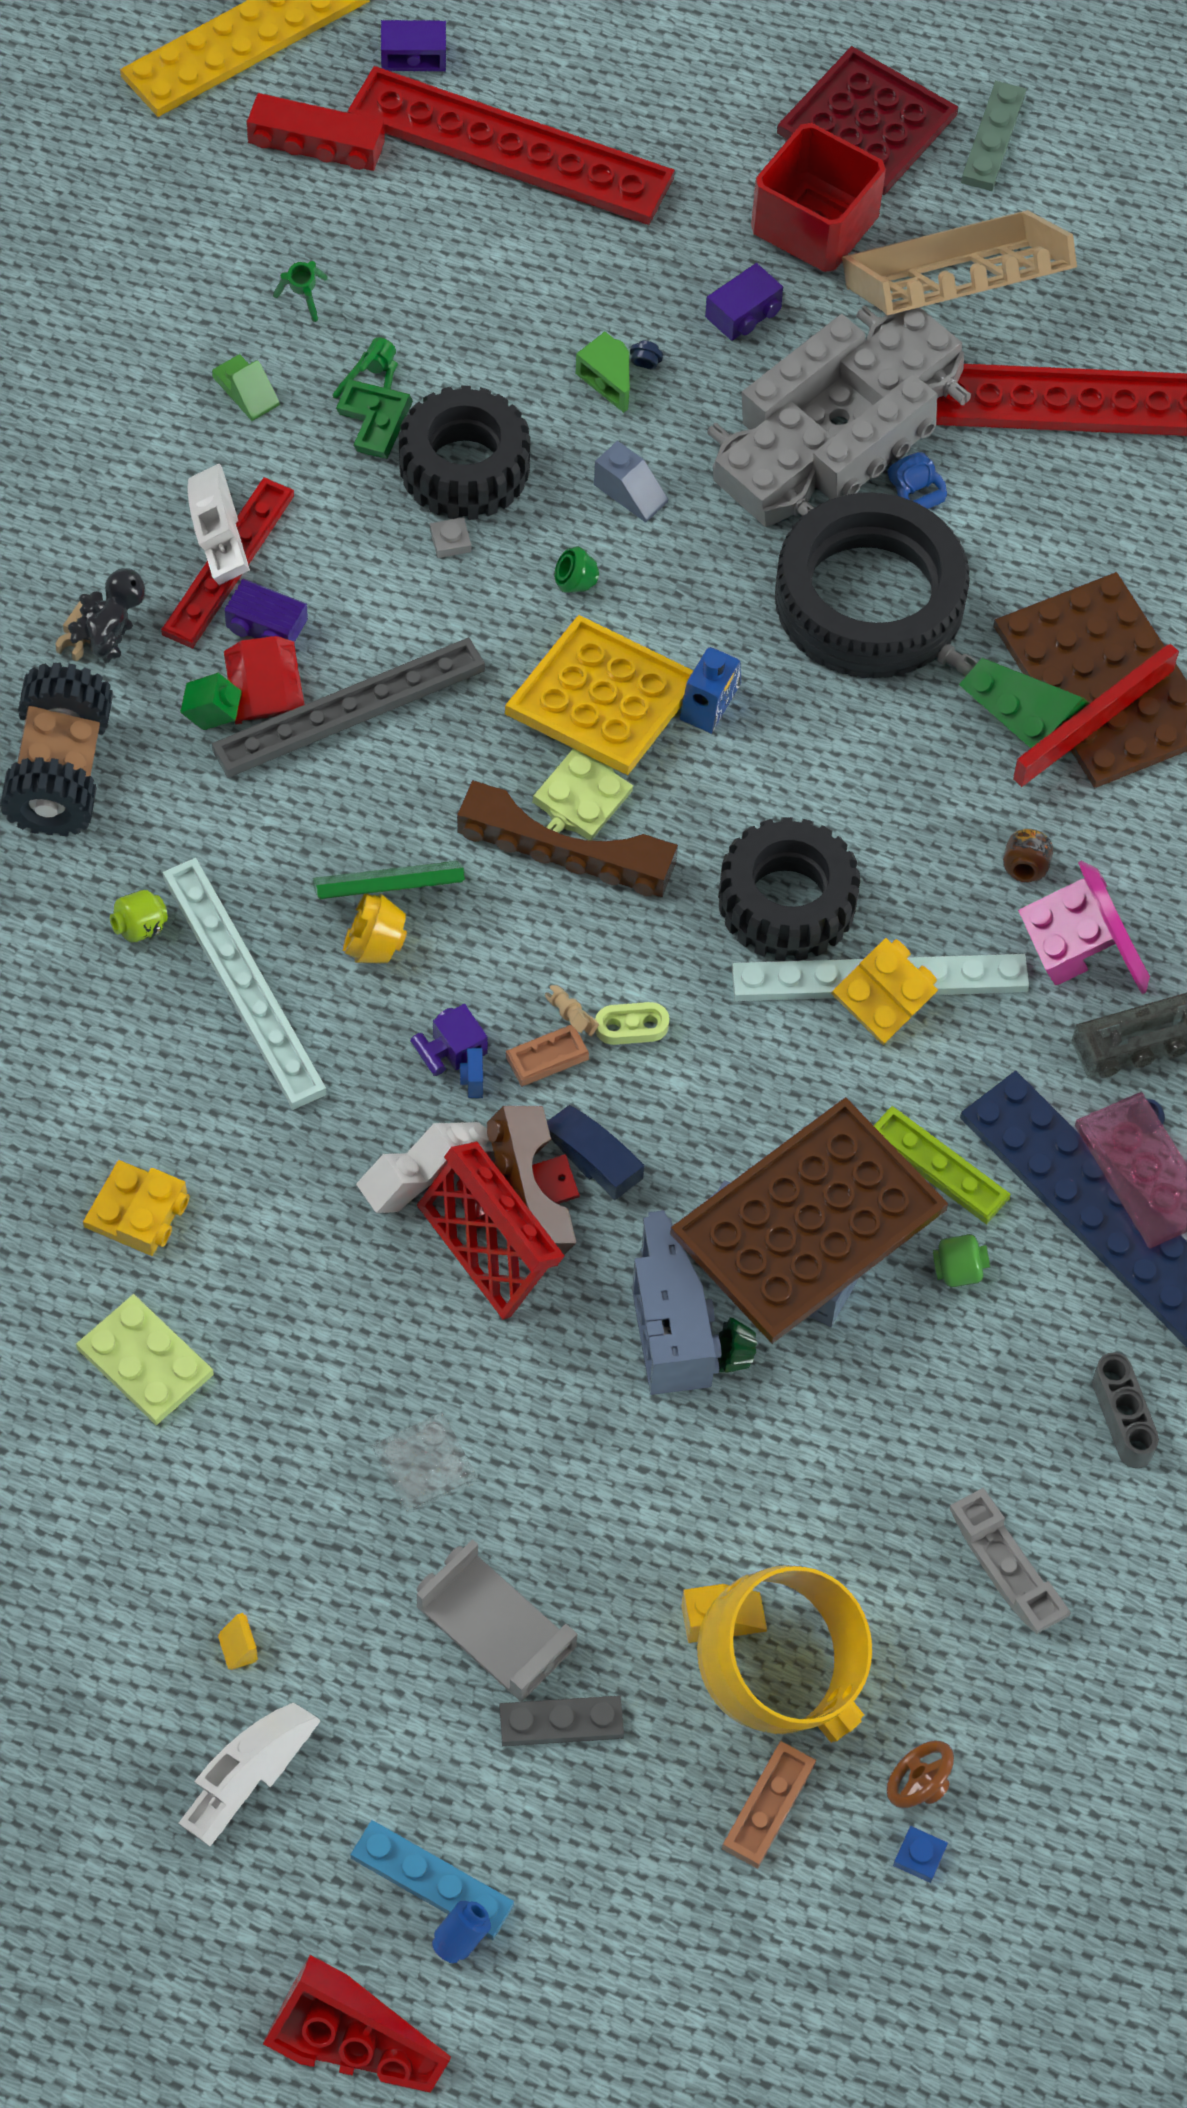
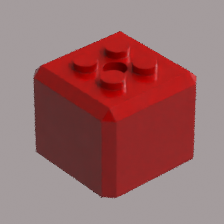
[751,123,886,272]

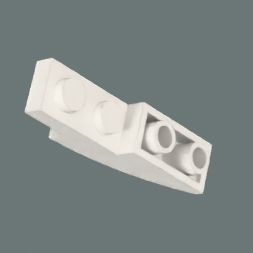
[188,464,250,585]
[179,1703,320,1846]

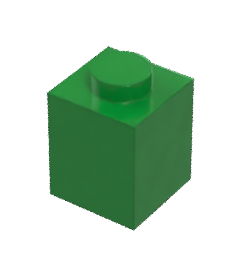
[180,672,241,730]

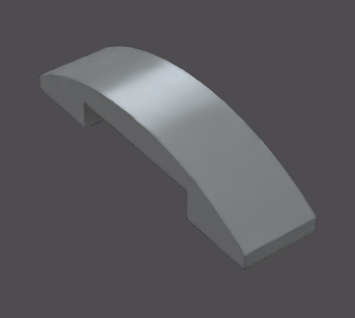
[950,1487,1071,1634]

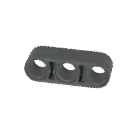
[1092,1352,1159,1468]

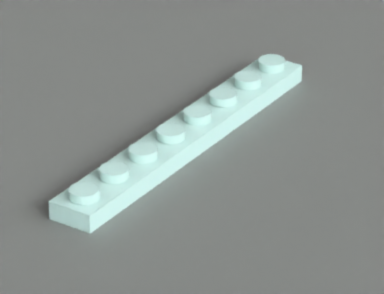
[163,858,326,1110]
[732,954,1029,1001]

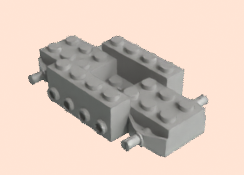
[707,306,971,527]

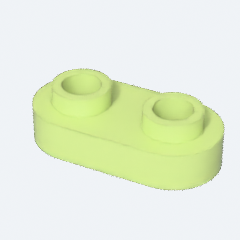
[595,1002,669,1045]

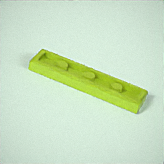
[874,1106,1011,1225]

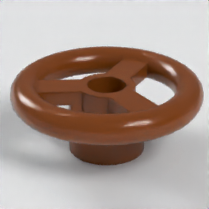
[887,1740,954,1808]

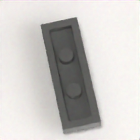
[499,1695,624,1747]

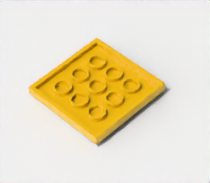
[505,615,693,775]

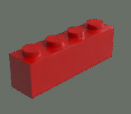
[246,93,385,171]

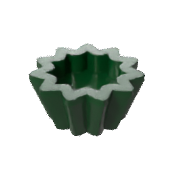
[718,1317,757,1373]

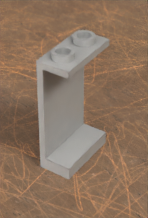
[417,1539,578,1702]

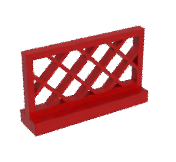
[417,1141,565,1320]

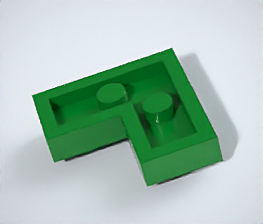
[336,379,413,459]

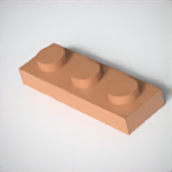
[722,1741,816,1869]

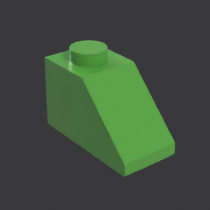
[575,331,630,413]

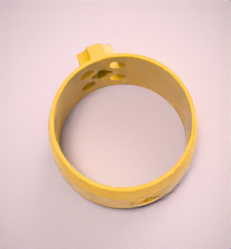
[697,1565,872,1743]

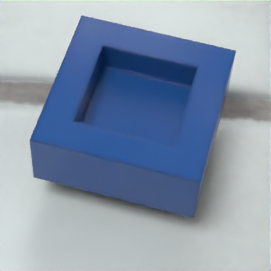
[460,1048,483,1098]
[893,1826,948,1883]

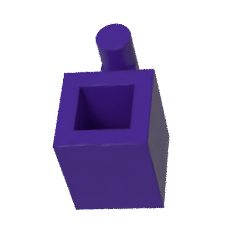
[410,1003,488,1076]

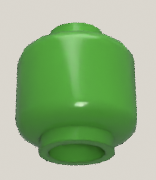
[933,1234,990,1287]

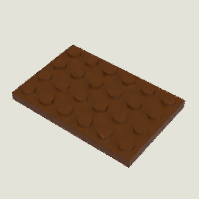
[993,572,1187,789]
[670,1097,948,1344]

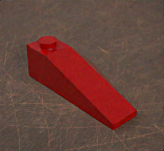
[263,1955,451,2093]

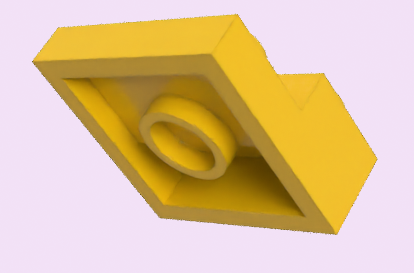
[831,938,938,1045]
[83,1159,190,1256]

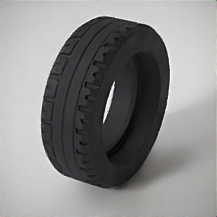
[775,492,970,678]

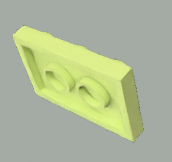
[76,1294,214,1425]

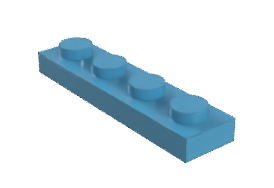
[350,1820,514,1940]

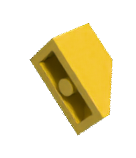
[681,1584,767,1643]

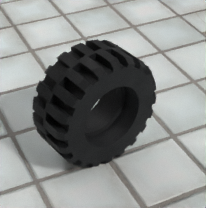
[399,385,531,520]
[718,817,860,961]

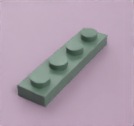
[961,80,1027,191]

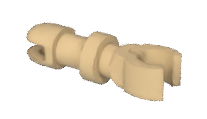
[545,985,599,1037]

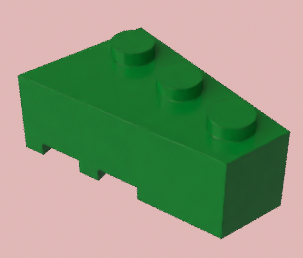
[959,658,1090,748]

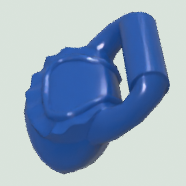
[887,452,947,509]

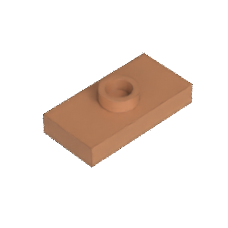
[506,1025,589,1087]

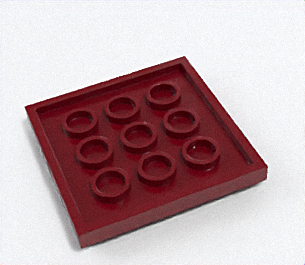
[777,46,959,195]

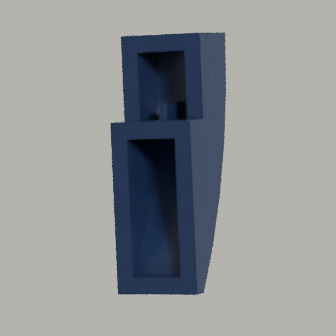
[547,1105,645,1201]

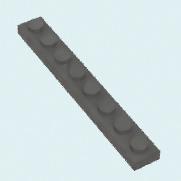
[212,637,485,778]

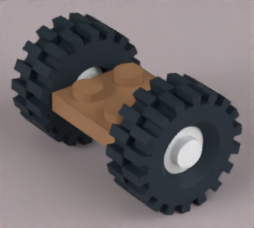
[0,663,113,837]

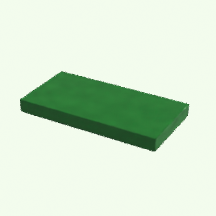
[313,861,465,899]

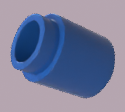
[432,1901,491,1963]

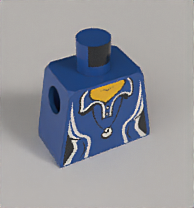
[680,647,741,734]

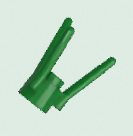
[273,261,328,322]
[332,337,398,398]

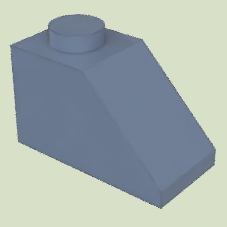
[594,440,668,523]

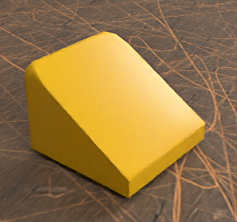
[218,1613,258,1670]

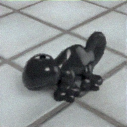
[68,568,145,664]

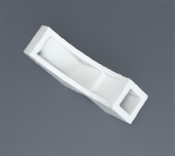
[356,1122,494,1213]

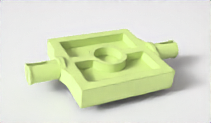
[532,749,633,840]

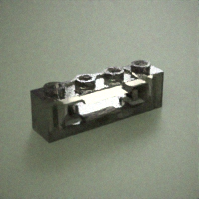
[1071,992,1187,1078]

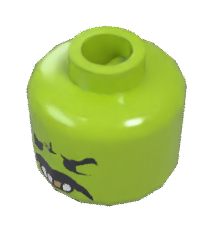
[110,890,168,942]

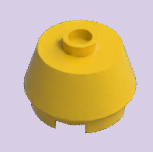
[342,894,407,963]

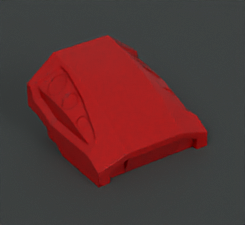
[224,636,305,725]

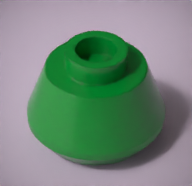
[554,546,599,593]

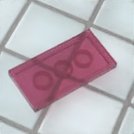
[1075,1091,1187,1249]

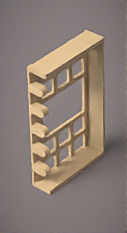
[842,210,1077,316]

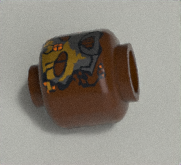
[1003,829,1053,883]

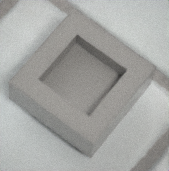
[430,517,471,558]

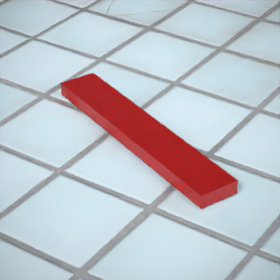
[161,477,294,649]
[1013,643,1179,787]

